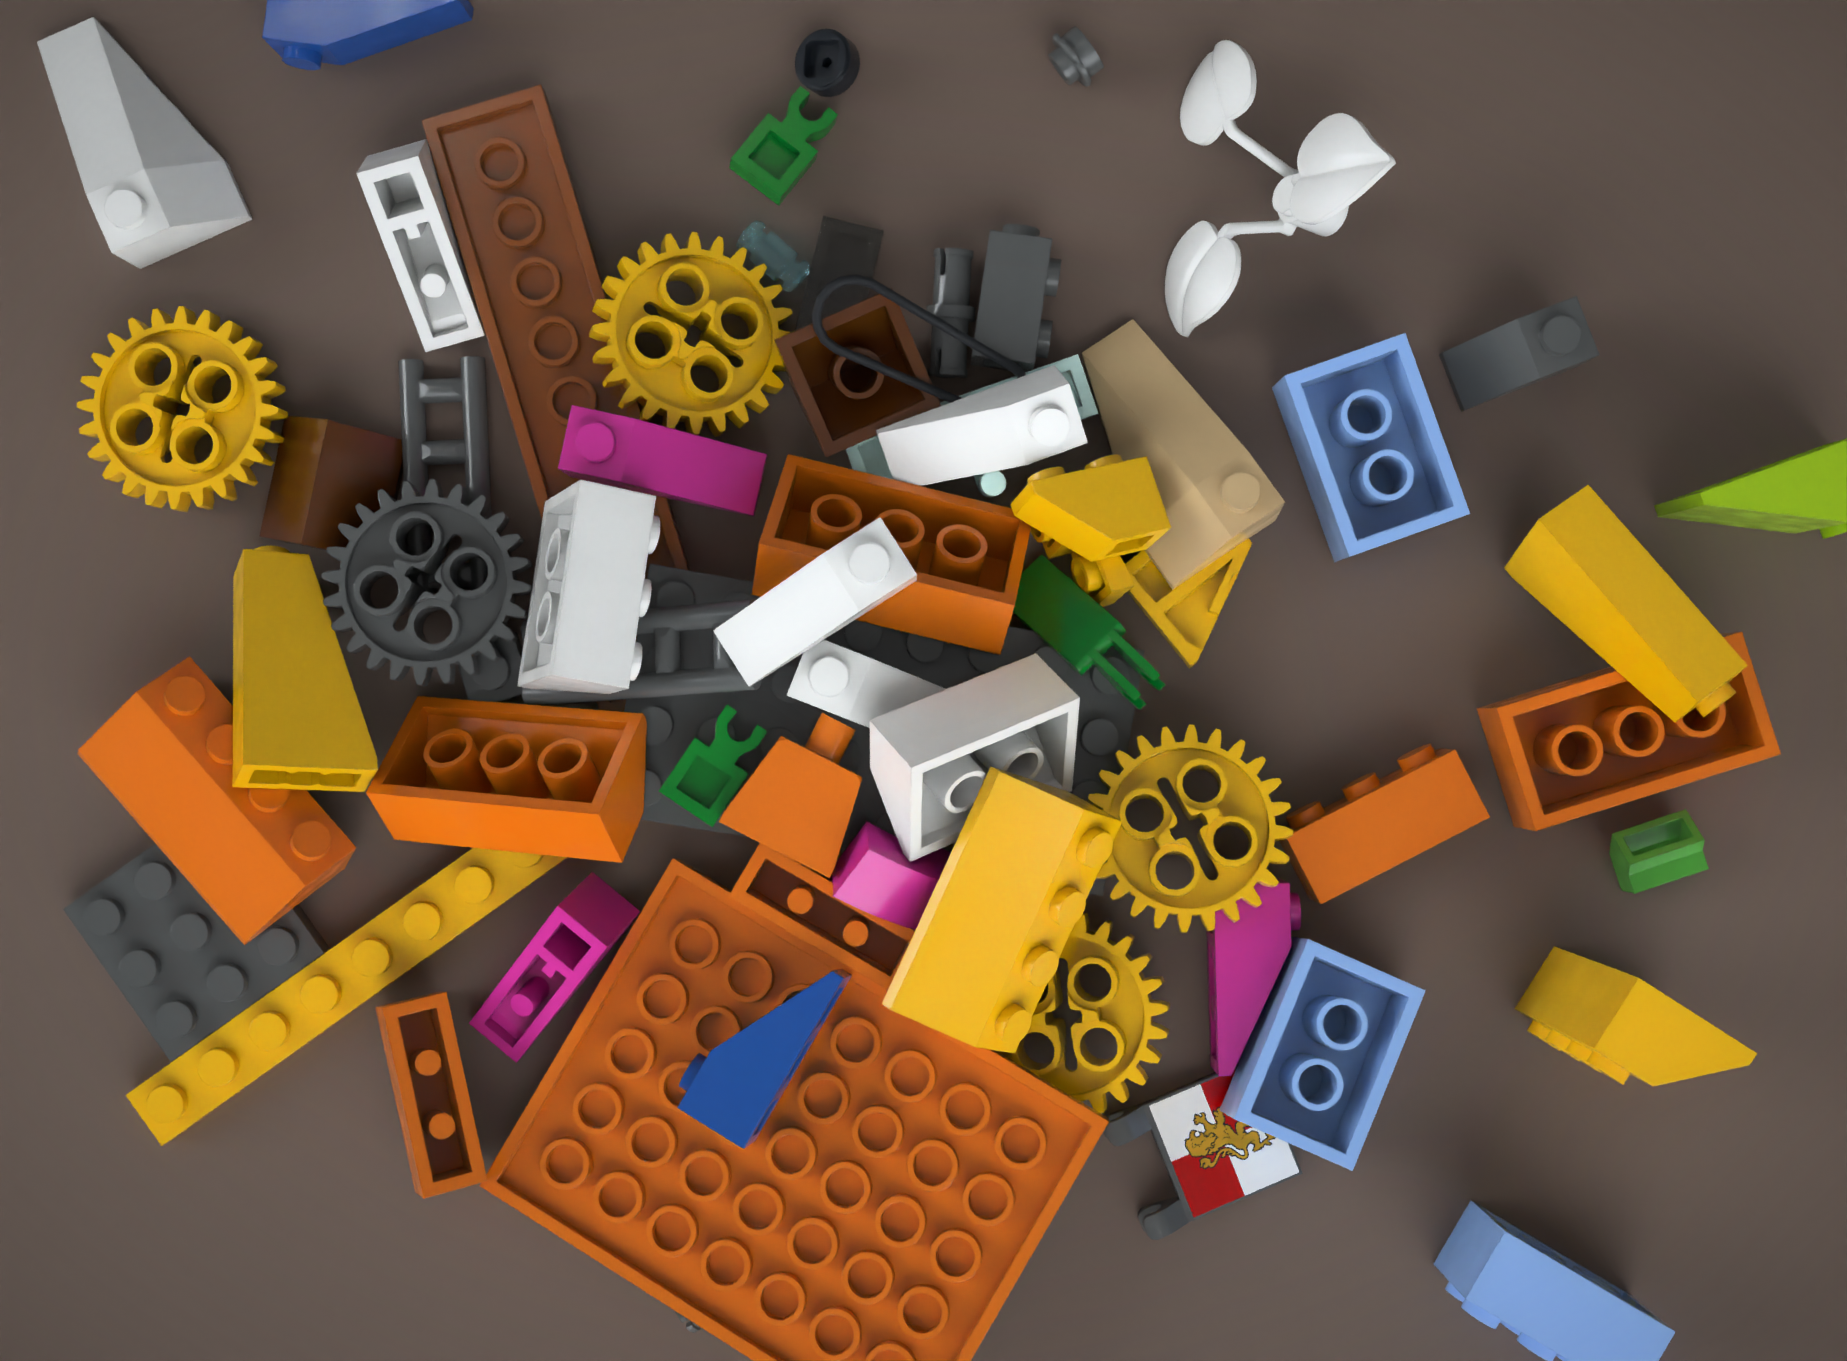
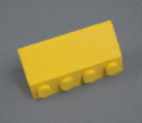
[882,766,1122,1054]
[1515,946,1757,1086]

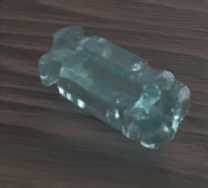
[736,220,810,292]

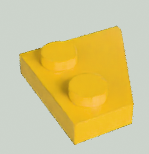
[1125,538,1252,669]

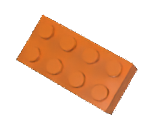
[752,454,1031,655]
[1476,632,1781,831]

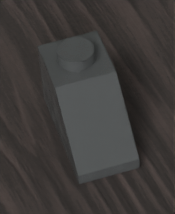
[1439,296,1600,412]

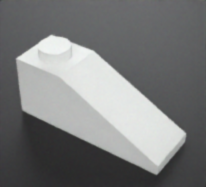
[356,139,485,352]
[876,365,1088,486]
[713,517,917,687]
[787,640,945,728]

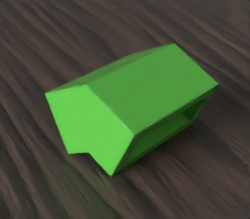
[1609,809,1709,894]

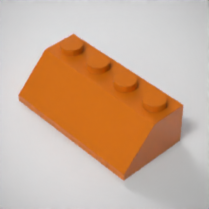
[78,656,356,945]
[366,696,647,863]

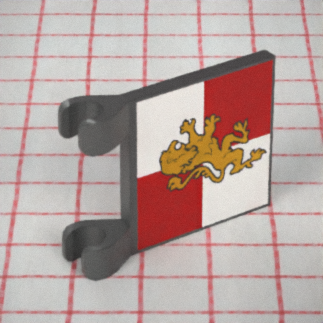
[1103,1062,1303,1240]

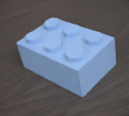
[1272,333,1470,562]
[1220,937,1426,1171]
[1434,1200,1675,1361]

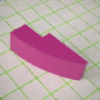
[832,822,951,930]

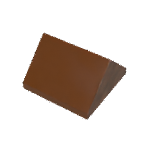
[774,288,941,458]
[259,416,403,550]

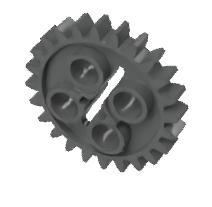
[321,479,533,686]

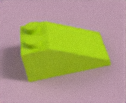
[1654,438,1847,539]

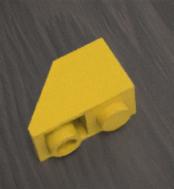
[1011,454,1171,562]

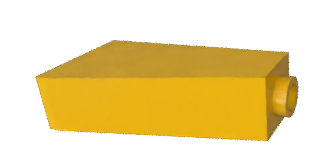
[1504,485,1748,723]
[232,546,378,792]

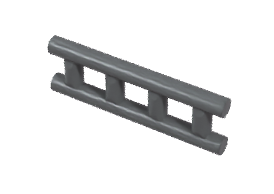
[398,356,492,609]
[521,599,762,706]

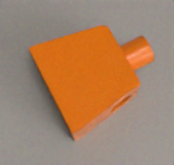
[719,713,862,878]

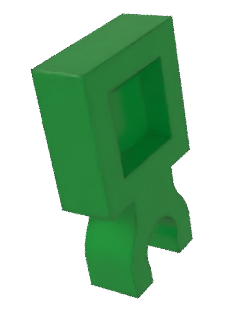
[729,86,838,206]
[659,704,768,827]

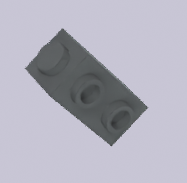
[971,224,1061,372]

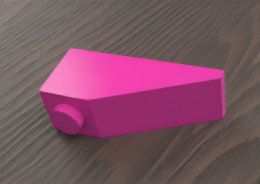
[558,405,767,517]
[469,872,640,1063]
[1206,878,1301,1076]

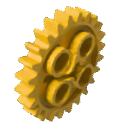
[589,232,793,437]
[76,306,288,512]
[1088,724,1293,933]
[998,912,1170,1114]

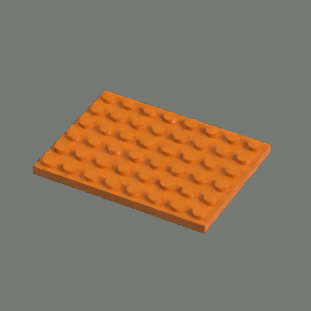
[479,858,1109,1361]

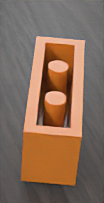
[1279,743,1490,904]
[728,843,915,990]
[375,992,488,1199]

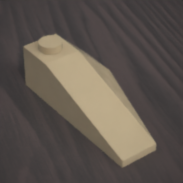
[1081,319,1285,590]

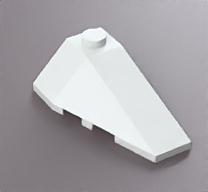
[37,17,252,269]

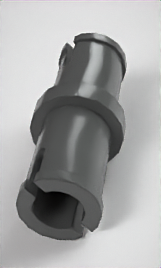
[926,248,975,378]

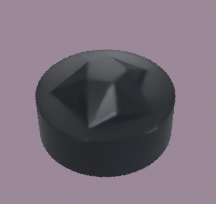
[795,29,860,97]

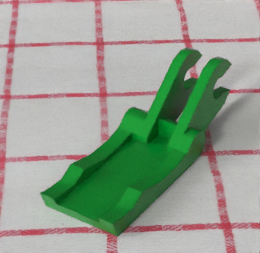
[1013,554,1166,710]

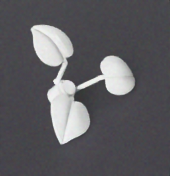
[1165,40,1396,338]

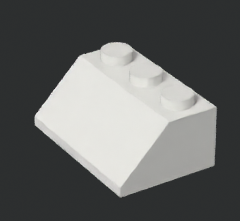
[517,480,660,694]
[870,653,1080,862]

